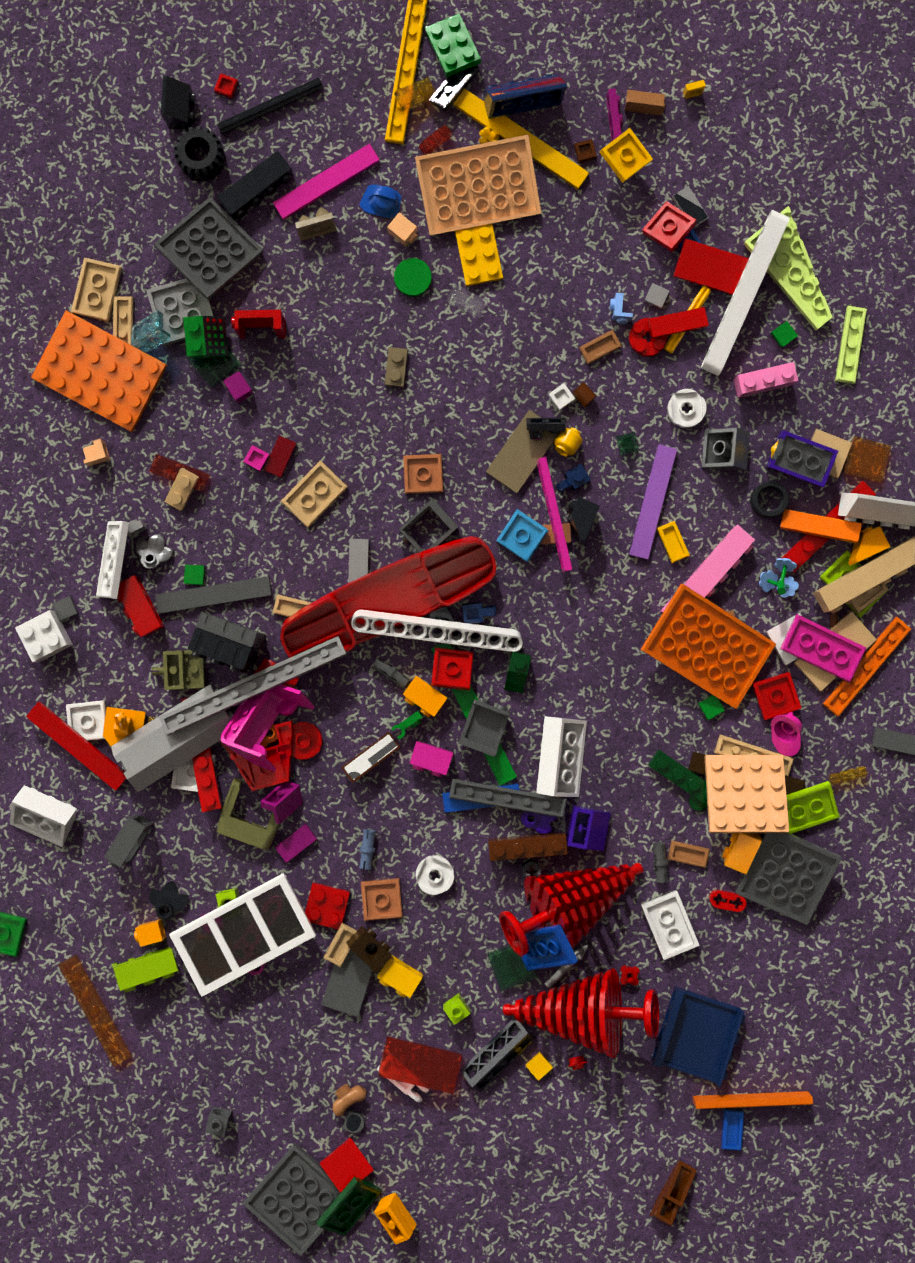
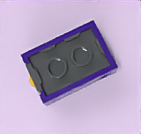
[766,430,839,487]

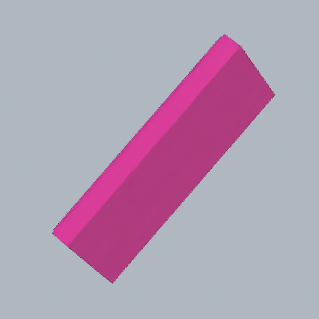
[780,614,866,682]

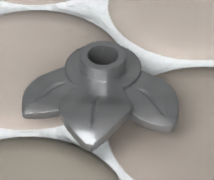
[135,533,174,569]

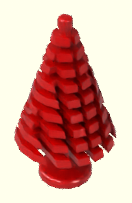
[499,863,643,957]
[503,968,660,1058]

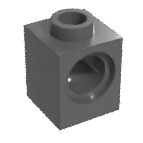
[205,1106,232,1137]

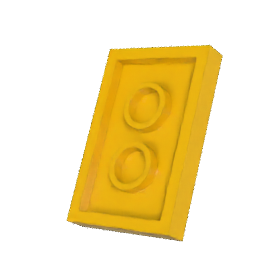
[455,223,503,287]

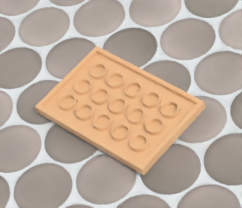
[415,135,541,236]

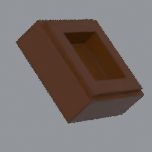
[573,139,597,164]

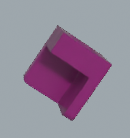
[223,371,254,404]

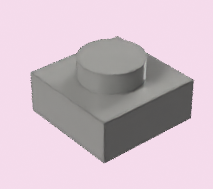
[127,519,147,537]

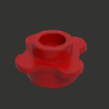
[619,965,640,986]
[568,1055,587,1070]

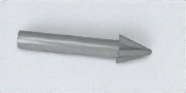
[544,945,588,989]

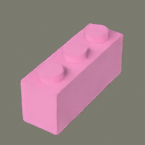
[733,362,798,398]

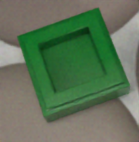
[770,321,798,348]
[184,564,205,585]
[698,695,725,720]

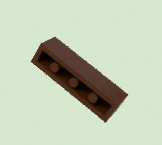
[488,832,568,861]

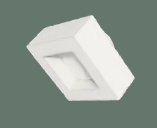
[548,383,575,411]

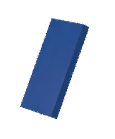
[521,924,578,971]

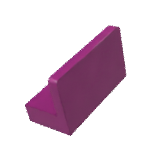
[260,781,303,824]

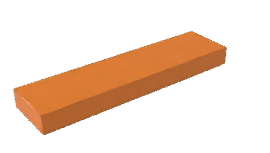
[780,509,862,544]

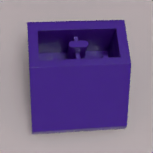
[566,805,611,851]

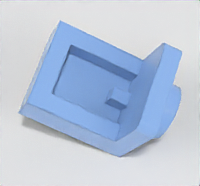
[610,293,633,324]

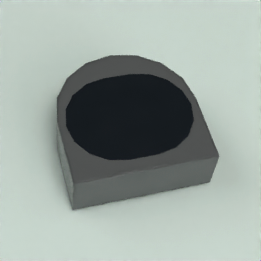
[342,1109,365,1133]

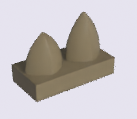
[295,207,337,241]

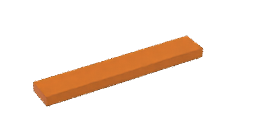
[822,617,911,717]
[692,1091,813,1109]

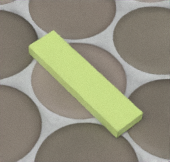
[835,306,867,384]

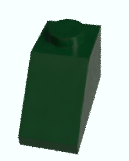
[504,652,531,693]

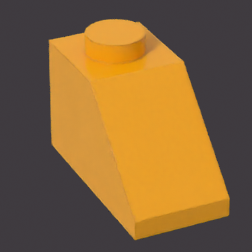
[848,526,890,566]

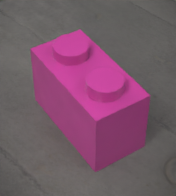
[409,741,453,777]

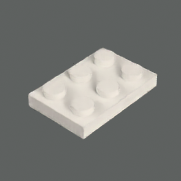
[641,890,700,960]

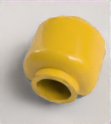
[554,427,583,457]

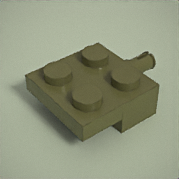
[152,650,206,690]

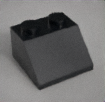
[161,75,196,130]
[567,497,600,545]

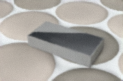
[672,186,709,228]

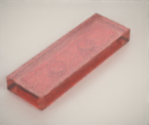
[149,454,210,492]

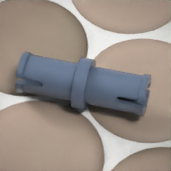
[359,829,376,870]

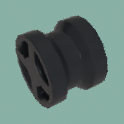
[522,860,541,879]

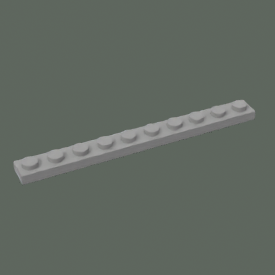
[159,636,347,736]

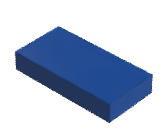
[721,1108,744,1151]

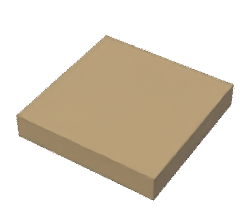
[811,429,852,479]

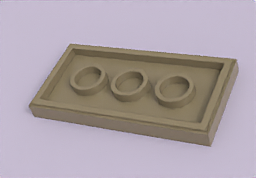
[486,410,559,494]

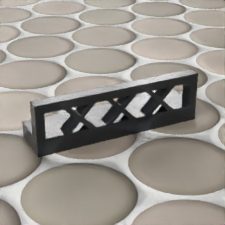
[460,1017,536,1093]

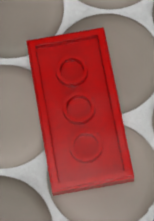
[673,238,749,295]

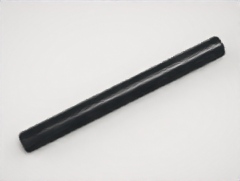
[218,78,323,134]

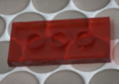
[377,1036,462,1094]

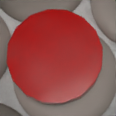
[291,722,323,760]

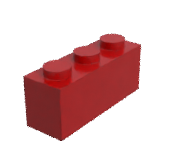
[117,575,165,638]

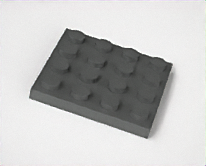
[154,197,263,300]
[735,833,842,925]
[243,1143,340,1256]

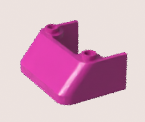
[221,684,315,772]

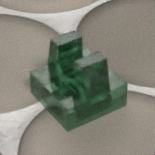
[616,432,639,455]

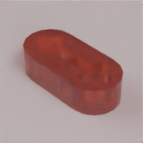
[419,125,453,155]

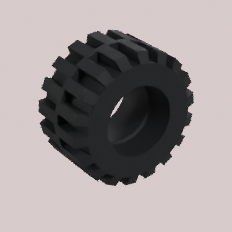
[174,126,226,182]

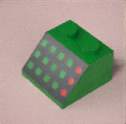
[183,316,229,359]

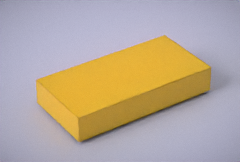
[657,521,690,563]

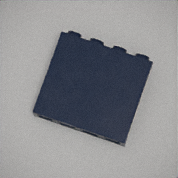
[651,986,745,1087]

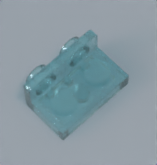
[131,310,171,353]

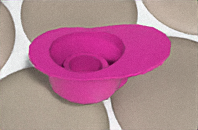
[771,712,802,756]

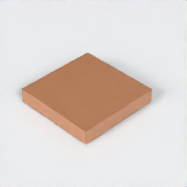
[403,454,443,494]
[361,878,403,921]

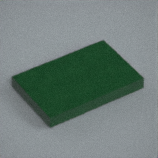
[317,1176,382,1236]

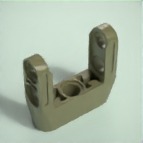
[217,777,280,850]

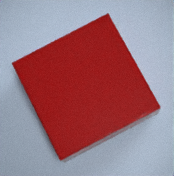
[214,73,239,99]

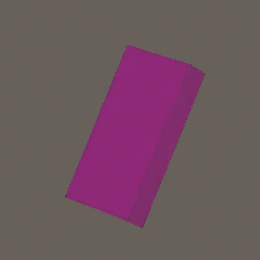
[275,824,318,863]

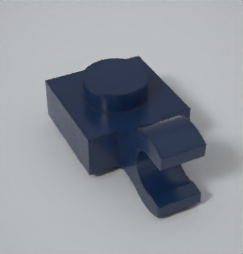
[556,464,591,492]
[462,602,496,624]

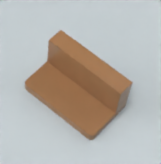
[624,90,665,115]

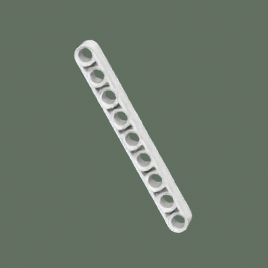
[701,210,790,376]
[352,610,523,652]

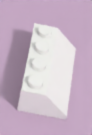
[838,493,915,530]
[536,716,587,797]

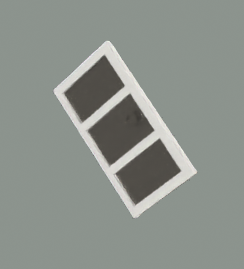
[169,873,316,997]

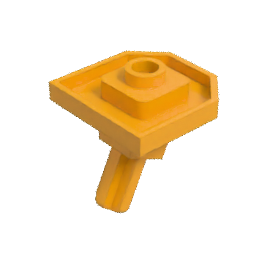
[103,707,146,746]

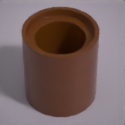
[572,382,597,408]

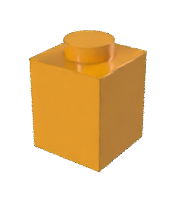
[134,919,166,947]

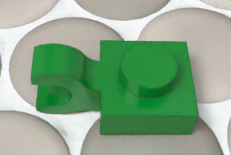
[391,710,423,739]

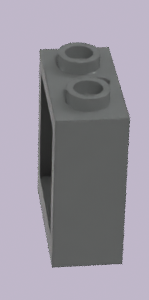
[399,498,459,554]
[104,813,154,868]

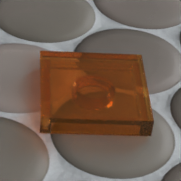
[843,436,891,483]

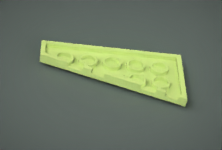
[744,206,832,331]

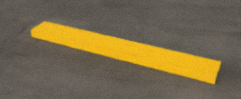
[385,0,428,145]
[454,89,589,190]

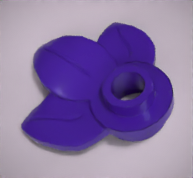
[521,811,557,834]

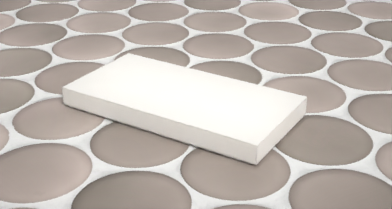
[96,521,129,599]

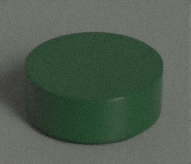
[689,795,707,811]

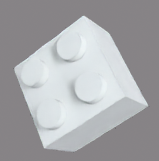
[15,610,73,662]

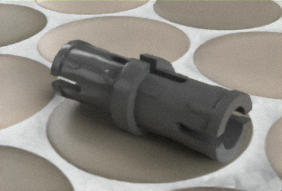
[372,658,410,689]
[653,842,668,883]

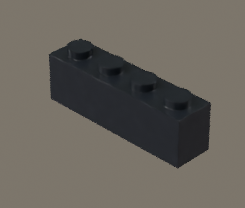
[217,150,294,220]

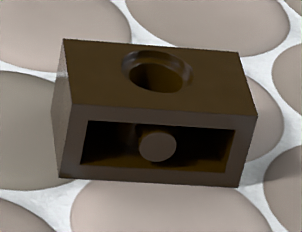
[346,925,392,973]

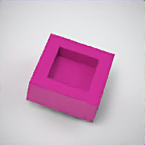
[243,445,270,472]

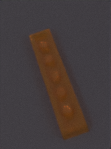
[58,954,132,1066]

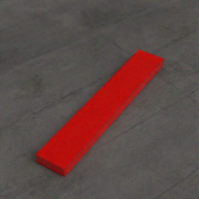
[26,701,126,791]

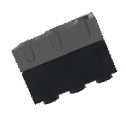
[188,612,266,672]

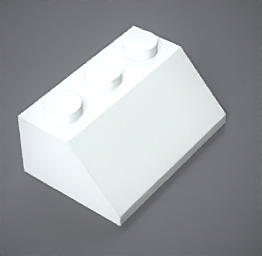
[10,785,77,847]

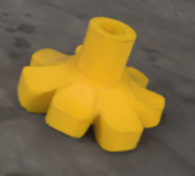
[479,127,499,144]

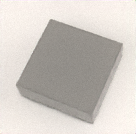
[644,283,669,309]

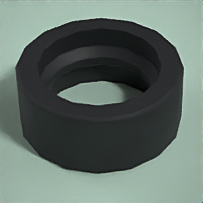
[750,481,789,519]

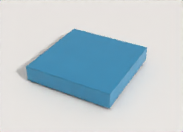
[496,509,549,562]

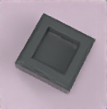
[52,596,79,621]

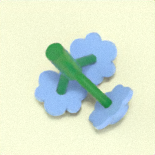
[759,558,799,598]

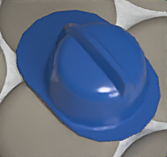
[359,185,402,218]

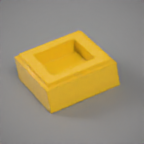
[683,80,706,99]
[525,1052,553,1081]

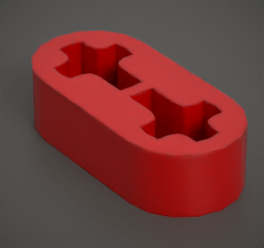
[709,890,746,912]

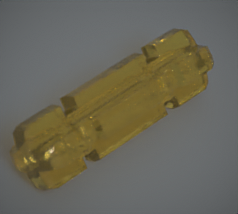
[828,766,867,785]

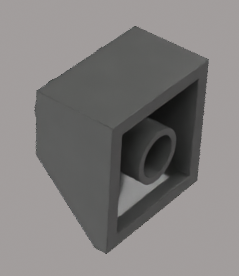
[701,428,750,471]

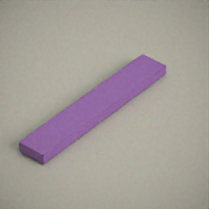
[629,444,677,560]

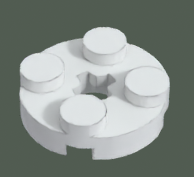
[667,389,706,428]
[416,855,454,895]

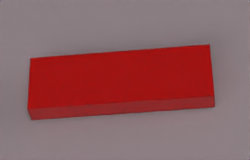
[648,307,709,339]

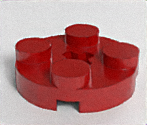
[629,318,667,357]

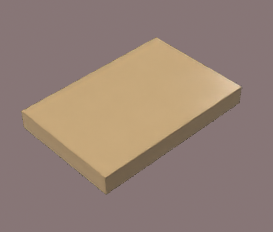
[71,258,122,322]
[281,460,348,528]

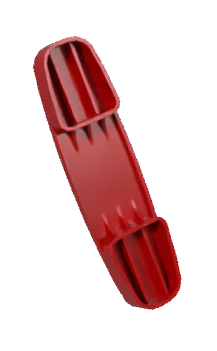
[280,536,497,658]

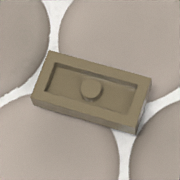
[385,347,408,388]

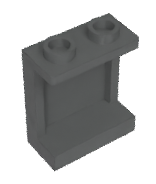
[458,697,511,757]

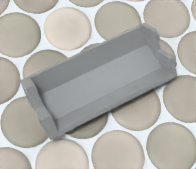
[111,685,234,792]

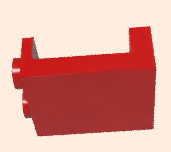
[231,309,286,339]

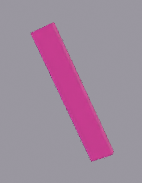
[273,144,380,220]
[536,457,572,573]

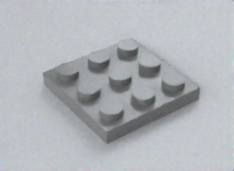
[146,278,214,346]

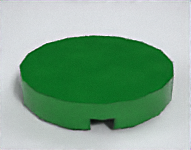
[394,258,432,297]

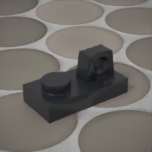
[526,418,566,439]

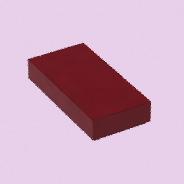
[263,435,297,478]

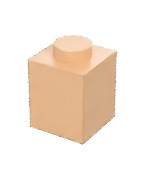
[387,212,418,247]

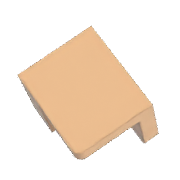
[83,439,110,466]

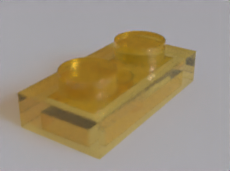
[394,77,435,111]

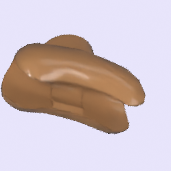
[333,1084,366,1116]

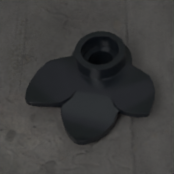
[149,881,188,920]

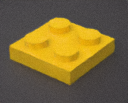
[600,128,653,183]

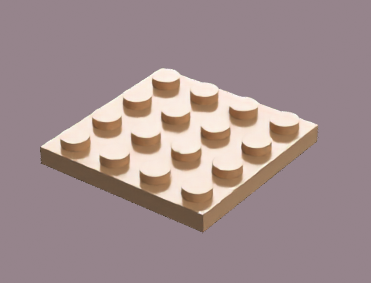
[704,755,789,833]

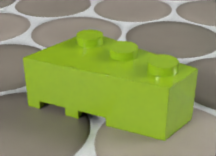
[112,947,178,992]

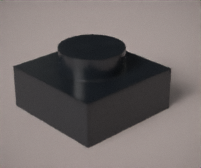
[429,606,455,630]

